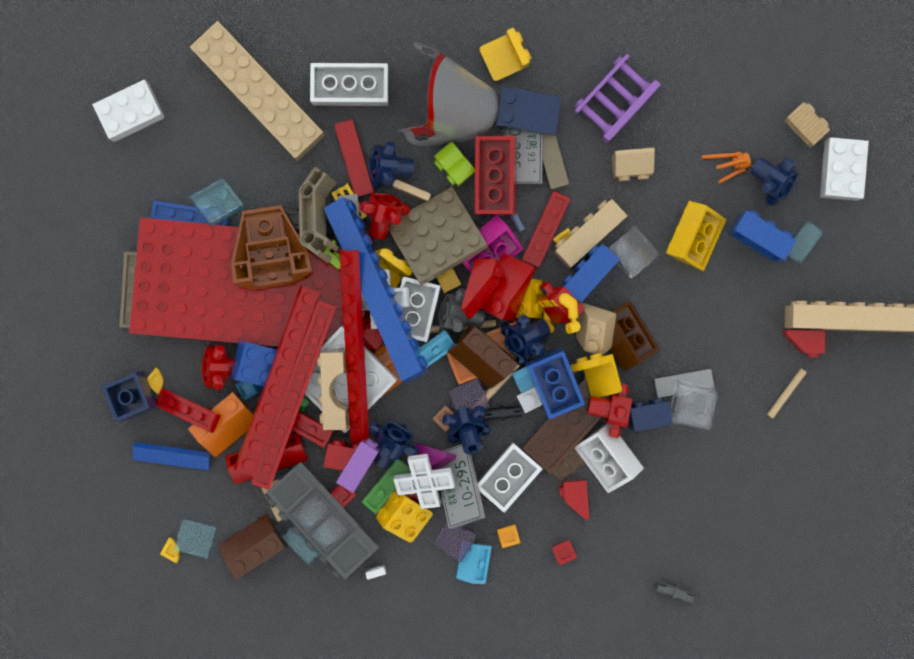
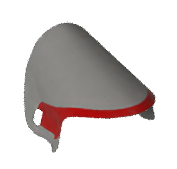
[397,42,499,146]

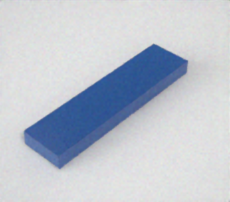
[150,201,230,226]
[132,442,210,470]

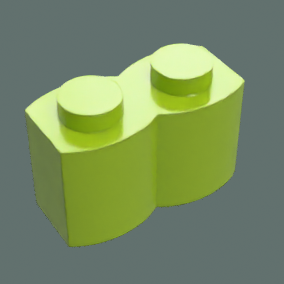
[434,142,475,187]

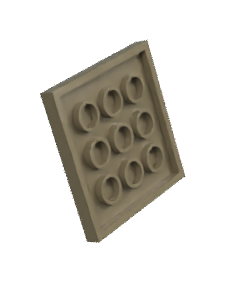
[389,187,488,286]

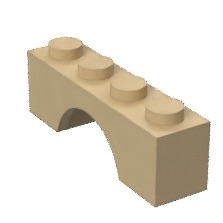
[317,350,350,430]

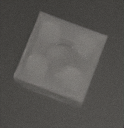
[670,380,718,430]

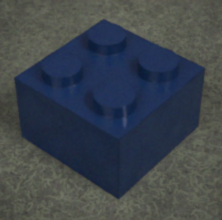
[101,371,158,422]
[628,398,673,432]

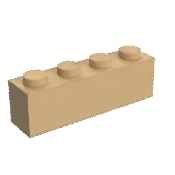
[554,199,627,269]

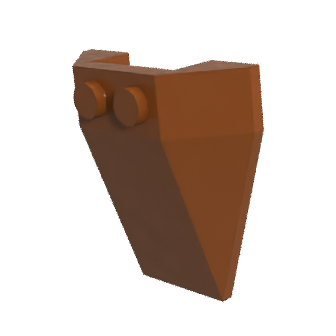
[231,205,312,290]

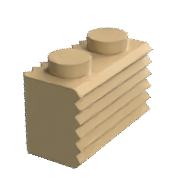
[784,102,830,147]

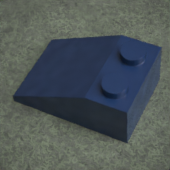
[497,87,561,136]

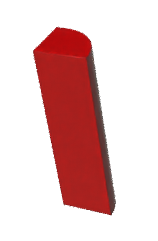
[226,433,308,484]

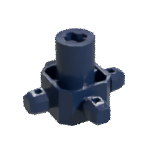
[368,141,415,189]
[751,157,799,206]
[501,315,550,365]
[442,405,490,455]
[369,421,419,468]

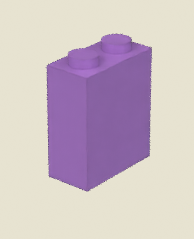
[336,438,380,493]

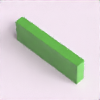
[361,459,411,514]

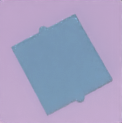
[174,519,216,558]

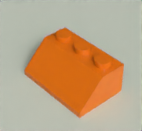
[188,392,254,458]

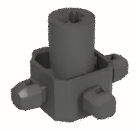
[438,288,485,335]

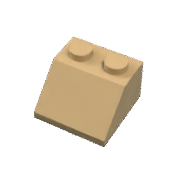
[612,148,655,182]
[576,302,616,356]

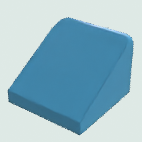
[235,381,264,401]

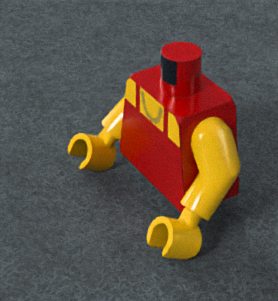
[539,281,585,334]

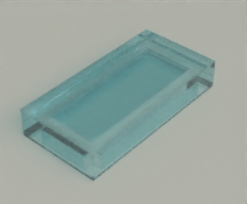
[788,221,824,264]

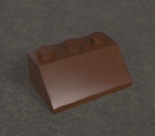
[610,300,659,371]
[447,323,518,389]
[218,514,287,580]

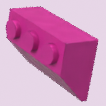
[462,215,524,274]

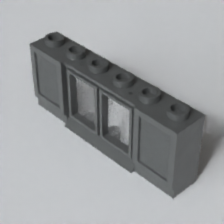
[265,462,379,580]

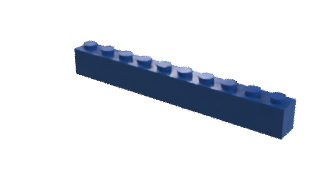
[324,197,428,382]

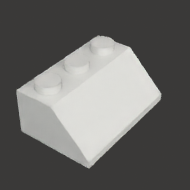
[575,424,644,493]

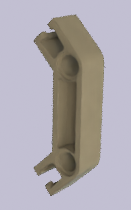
[299,167,339,263]

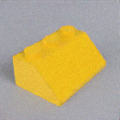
[666,201,727,271]

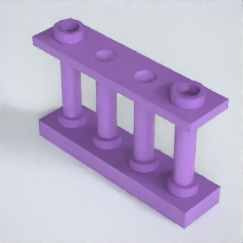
[574,54,661,144]

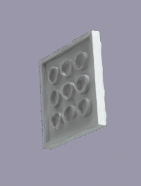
[305,325,398,433]

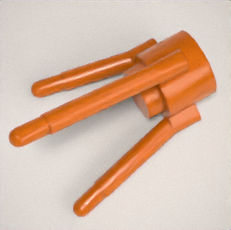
[701,151,751,184]

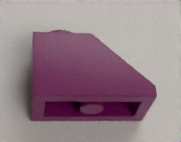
[415,443,457,470]

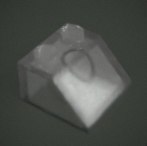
[608,225,660,278]

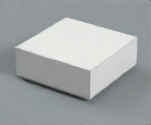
[365,565,387,580]

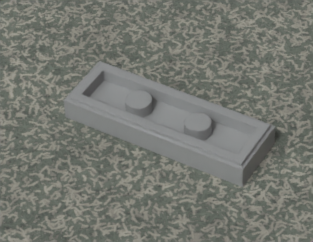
[654,369,715,398]

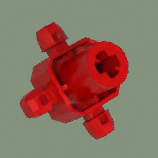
[360,193,410,239]
[201,345,235,390]
[587,383,632,438]

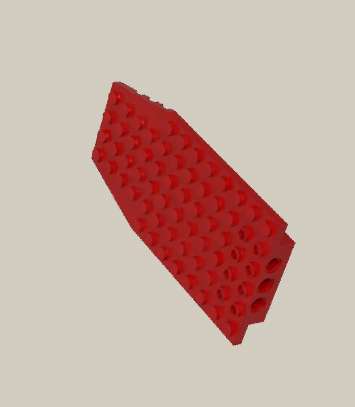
[129,218,365,347]

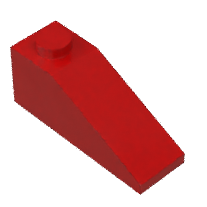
[461,258,503,319]

